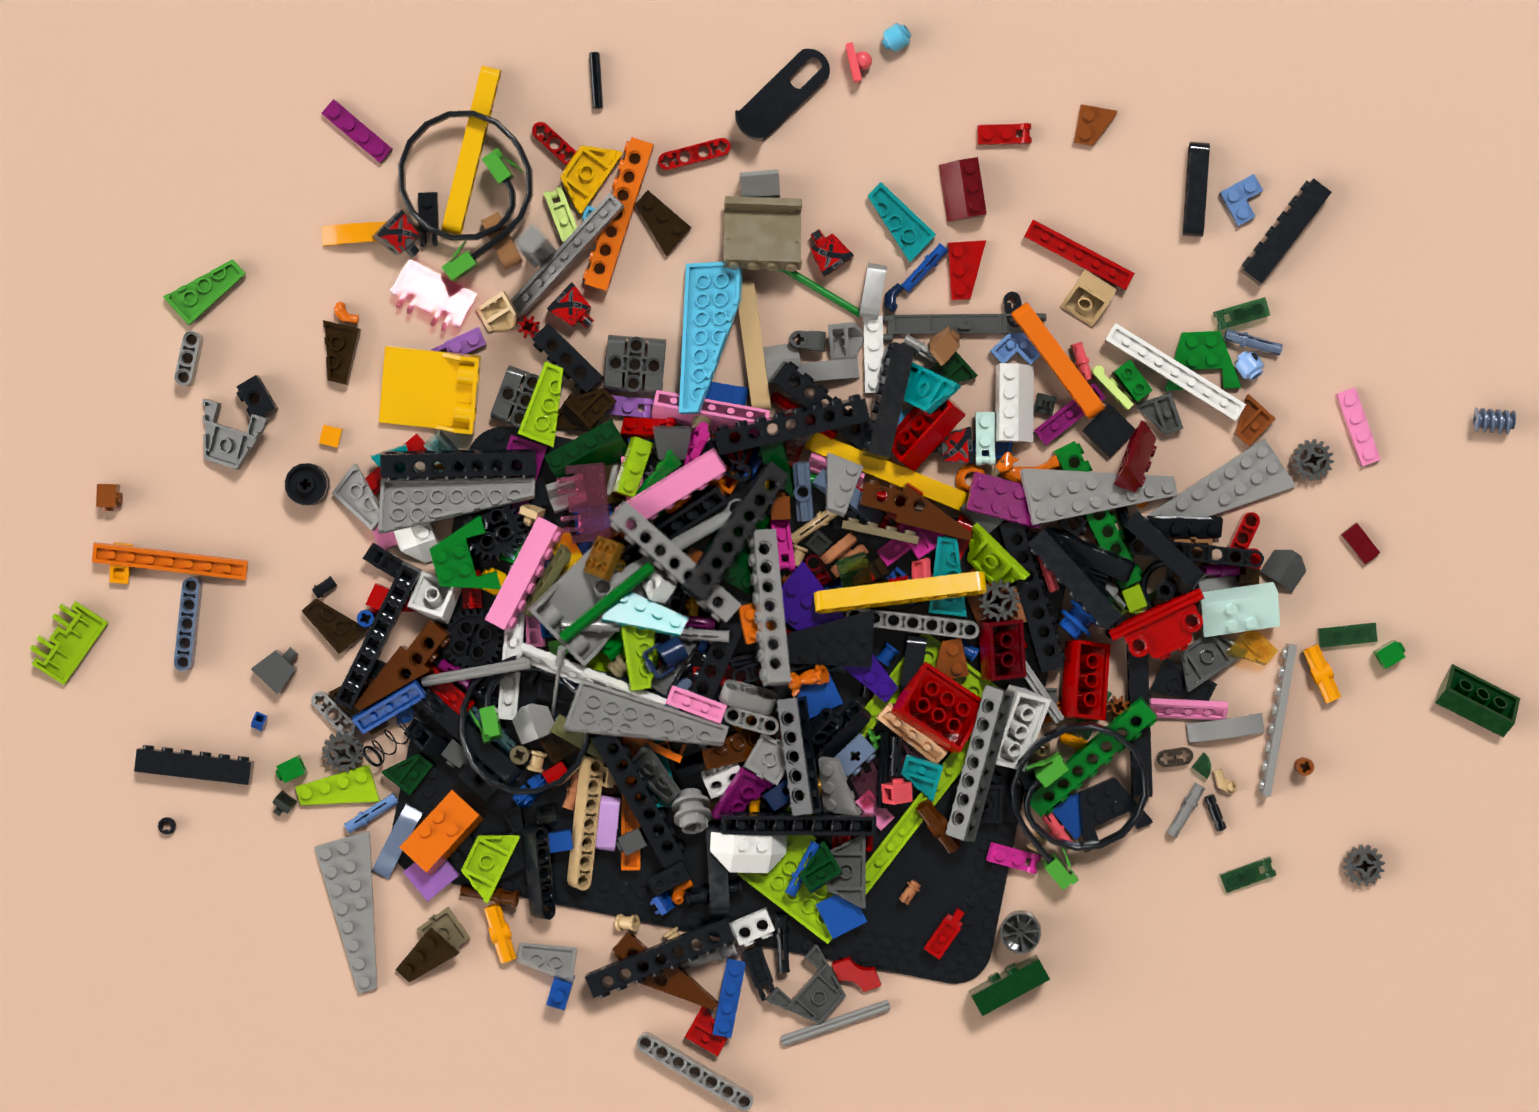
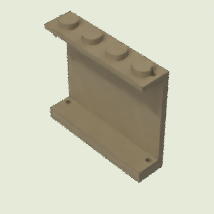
[724,196,802,272]

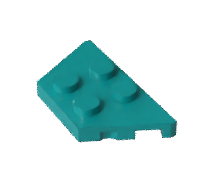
[903,362,961,414]

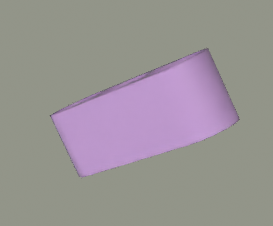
[596,795,621,851]

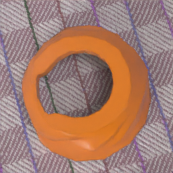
[955,464,986,494]

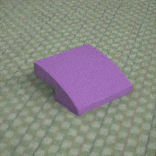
[403,860,459,902]

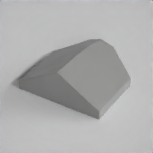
[828,322,864,360]
[763,344,801,384]
[512,703,554,745]

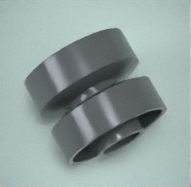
[1000,910,1041,954]

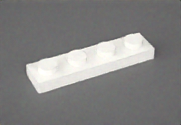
[863,316,884,393]

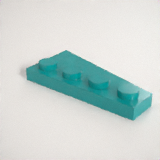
[928,536,967,617]

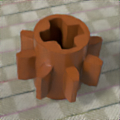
[1107,695,1130,718]

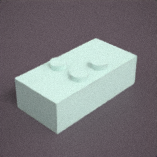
[1198,582,1280,637]

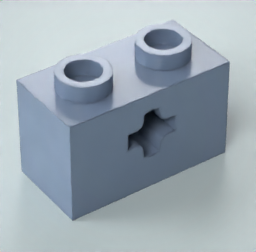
[834,733,877,777]

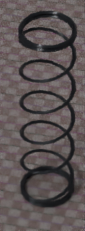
[363,692,445,767]

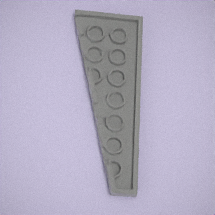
[1144,438,1296,518]
[1020,468,1178,526]
[378,477,536,534]
[563,679,729,746]
[314,830,378,994]

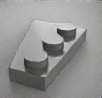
[826,452,864,517]
[332,464,380,530]
[818,756,862,816]
[517,942,577,983]

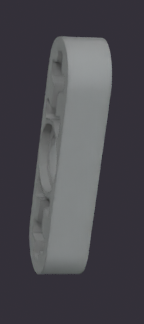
[311,691,357,736]

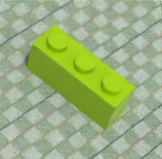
[612,436,653,498]

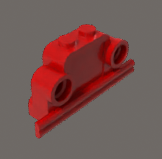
[1108,588,1205,660]

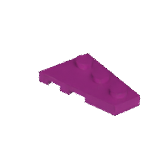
[711,767,774,820]

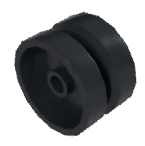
[285,463,330,505]

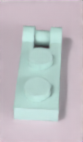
[975,412,995,466]

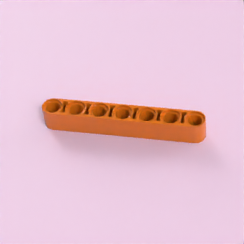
[1011,302,1105,420]

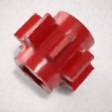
[517,315,540,339]

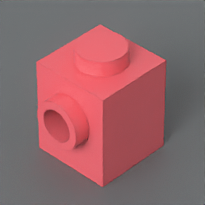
[881,778,913,805]

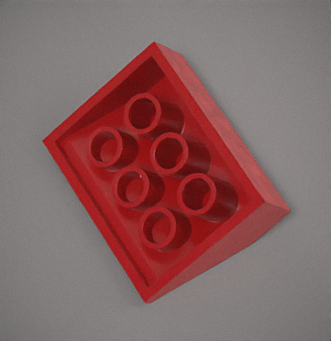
[890,662,982,753]

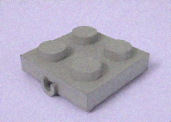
[743,733,786,786]

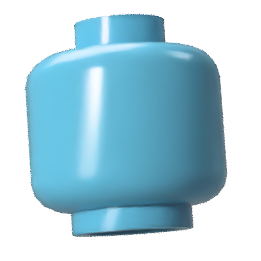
[882,23,912,52]

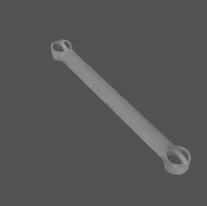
[594,499,747,598]

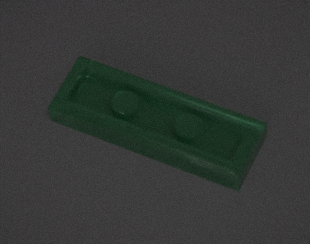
[1317,622,1378,648]

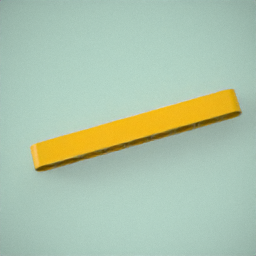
[442,65,501,235]
[804,433,969,511]
[813,571,987,614]

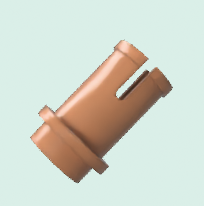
[899,879,921,905]

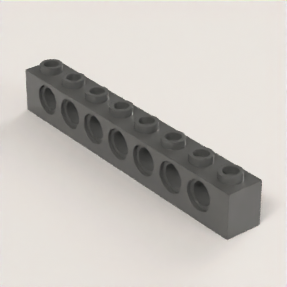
[946,685,1015,842]

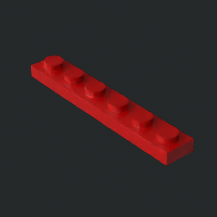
[1024,220,1135,290]

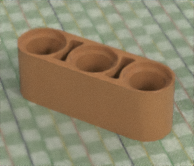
[481,212,523,270]

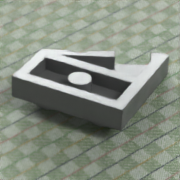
[1136,392,1184,435]

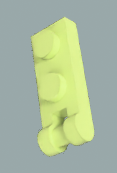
[543,186,578,243]
[1091,366,1134,410]

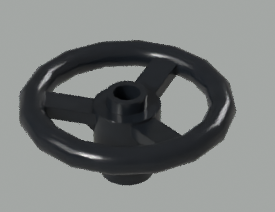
[1140,559,1200,609]

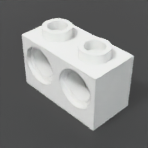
[641,566,677,604]
[701,763,741,799]
[731,907,775,947]

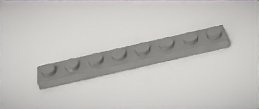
[511,193,625,319]
[1258,643,1297,797]

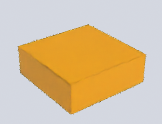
[319,424,343,448]

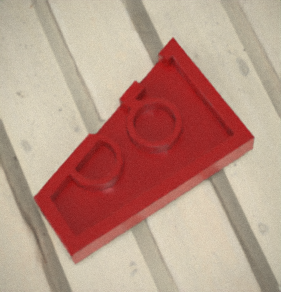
[948,240,986,301]

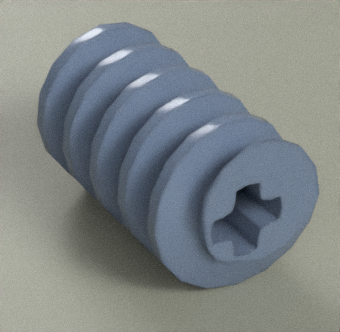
[1473,407,1516,435]

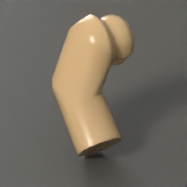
[1213,769,1237,793]

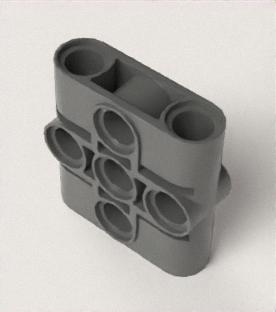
[604,335,666,394]
[490,365,563,428]

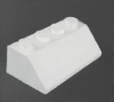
[995,363,1034,443]
[996,685,1051,771]

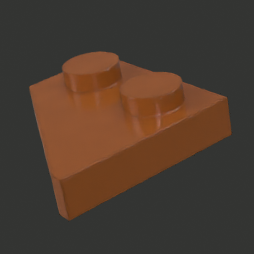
[1074,104,1117,146]
[1235,394,1276,447]
[935,638,969,679]

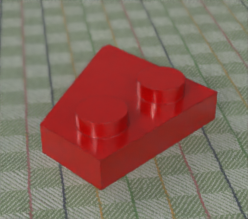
[684,1006,727,1056]

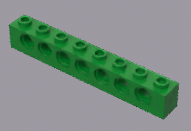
[1052,441,1142,590]
[1030,696,1157,817]

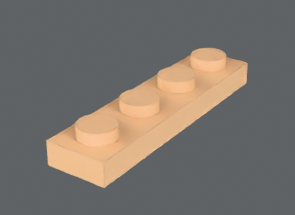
[876,702,948,763]

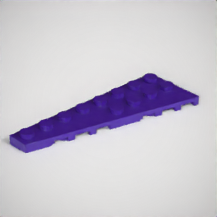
[766,561,898,702]

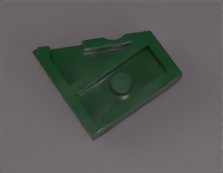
[929,352,978,383]
[381,753,434,795]

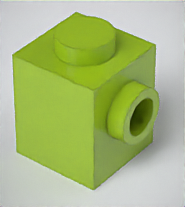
[1118,583,1148,614]

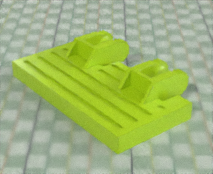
[30,600,108,685]

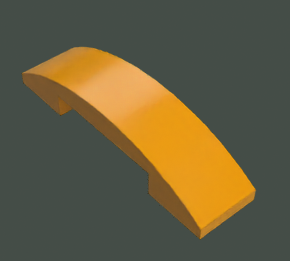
[322,222,386,246]

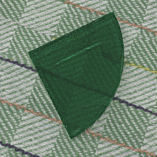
[1192,752,1211,779]

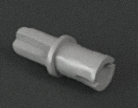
[902,334,936,363]

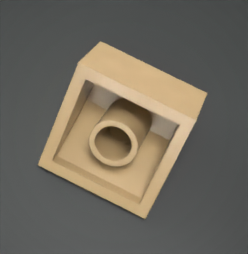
[1060,269,1117,327]

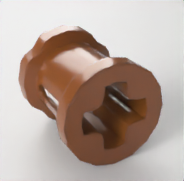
[1294,757,1314,776]

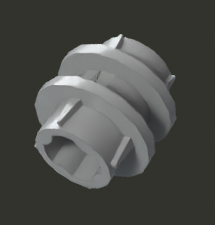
[672,788,712,834]

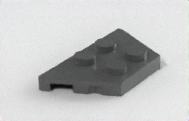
[1181,635,1248,692]
[827,836,866,909]

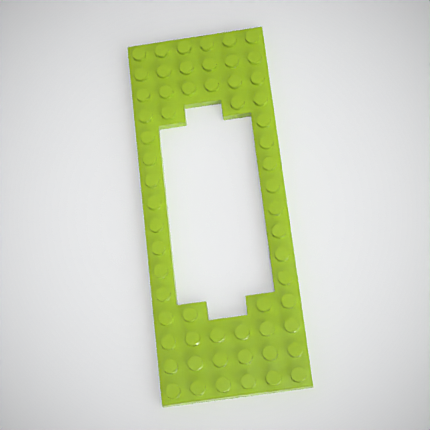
[737,633,998,944]

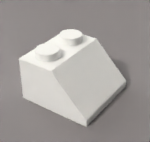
[408,572,462,624]

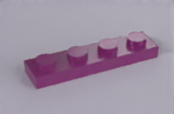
[321,99,393,164]
[1033,383,1106,445]

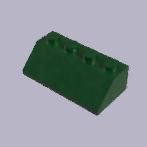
[544,419,627,481]
[1435,664,1520,737]

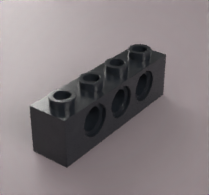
[532,323,604,393]

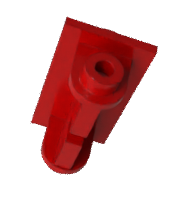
[462,569,482,609]

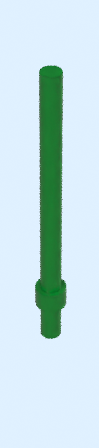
[777,269,860,317]

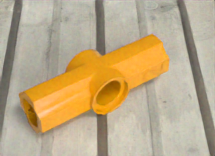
[1302,644,1342,703]
[484,904,517,963]

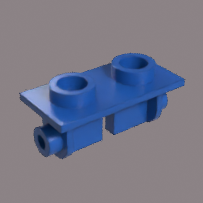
[512,773,548,809]

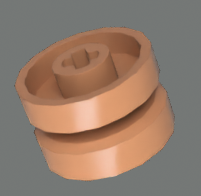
[820,531,869,578]

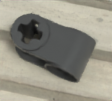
[789,331,826,352]

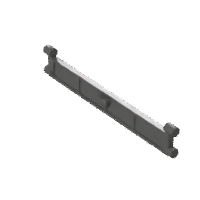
[883,313,1046,342]

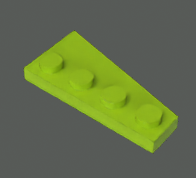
[518,361,564,447]
[295,765,380,805]

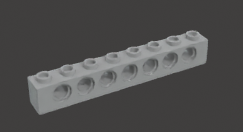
[516,224,556,268]
[608,501,741,622]
[747,529,791,686]

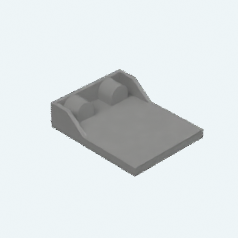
[528,547,649,666]

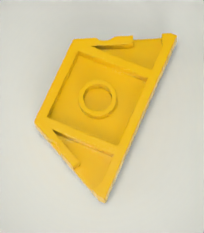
[559,145,623,214]

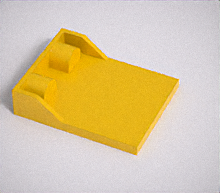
[379,346,482,435]

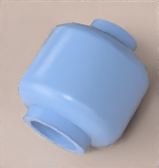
[1235,351,1264,380]

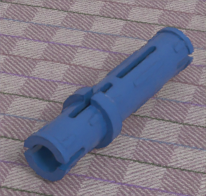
[901,243,948,293]
[784,840,820,897]

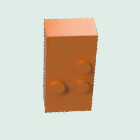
[400,790,484,876]

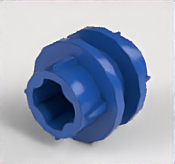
[1059,599,1099,640]

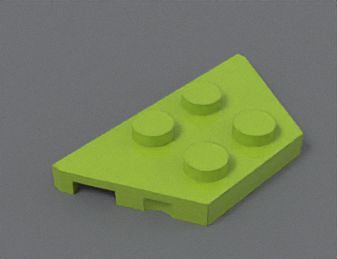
[967,522,1030,585]
[461,835,521,904]

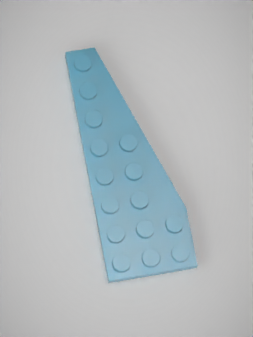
[679,262,743,414]

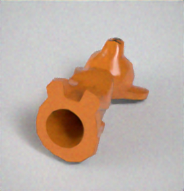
[788,665,829,697]

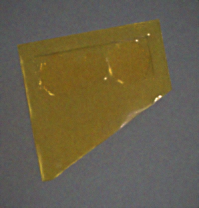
[1226,630,1278,665]

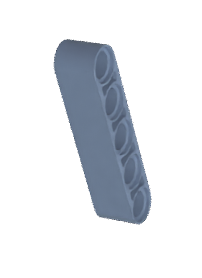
[174,577,203,671]

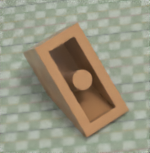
[930,326,961,366]

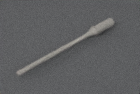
[551,646,566,717]

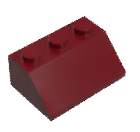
[939,157,987,222]
[1114,420,1157,493]
[978,619,1027,681]

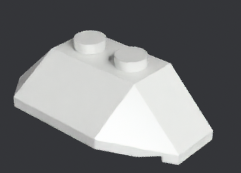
[394,522,439,563]
[710,832,787,873]

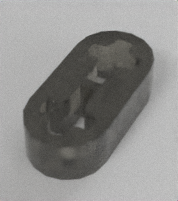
[1156,747,1193,767]

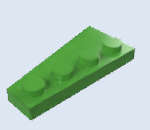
[163,259,246,325]

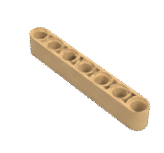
[738,279,772,411]
[567,756,604,890]

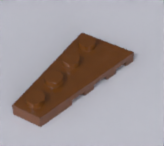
[702,721,773,770]

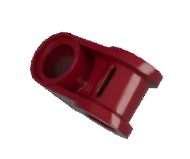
[804,554,834,586]

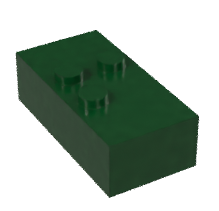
[969,954,1050,1016]

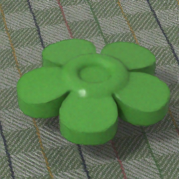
[868,728,881,750]

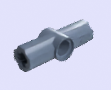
[793,462,814,521]

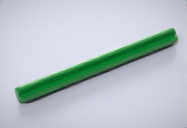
[559,562,655,642]

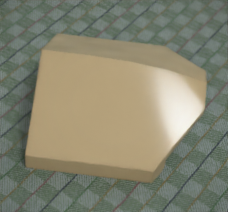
[476,291,518,332]

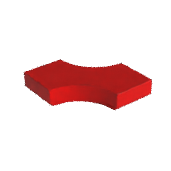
[832,956,882,992]

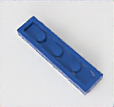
[352,679,426,734]
[713,958,746,1038]

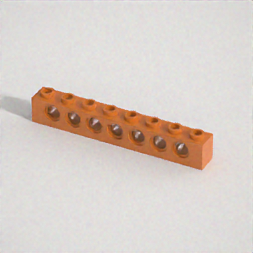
[582,137,654,292]

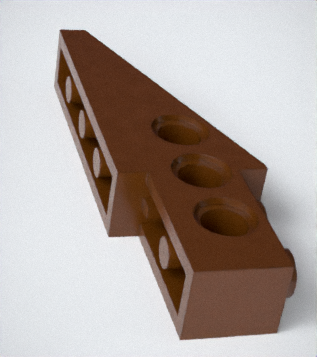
[859,479,972,541]
[354,620,452,711]
[612,930,719,1010]

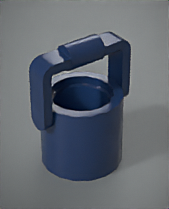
[642,636,688,679]

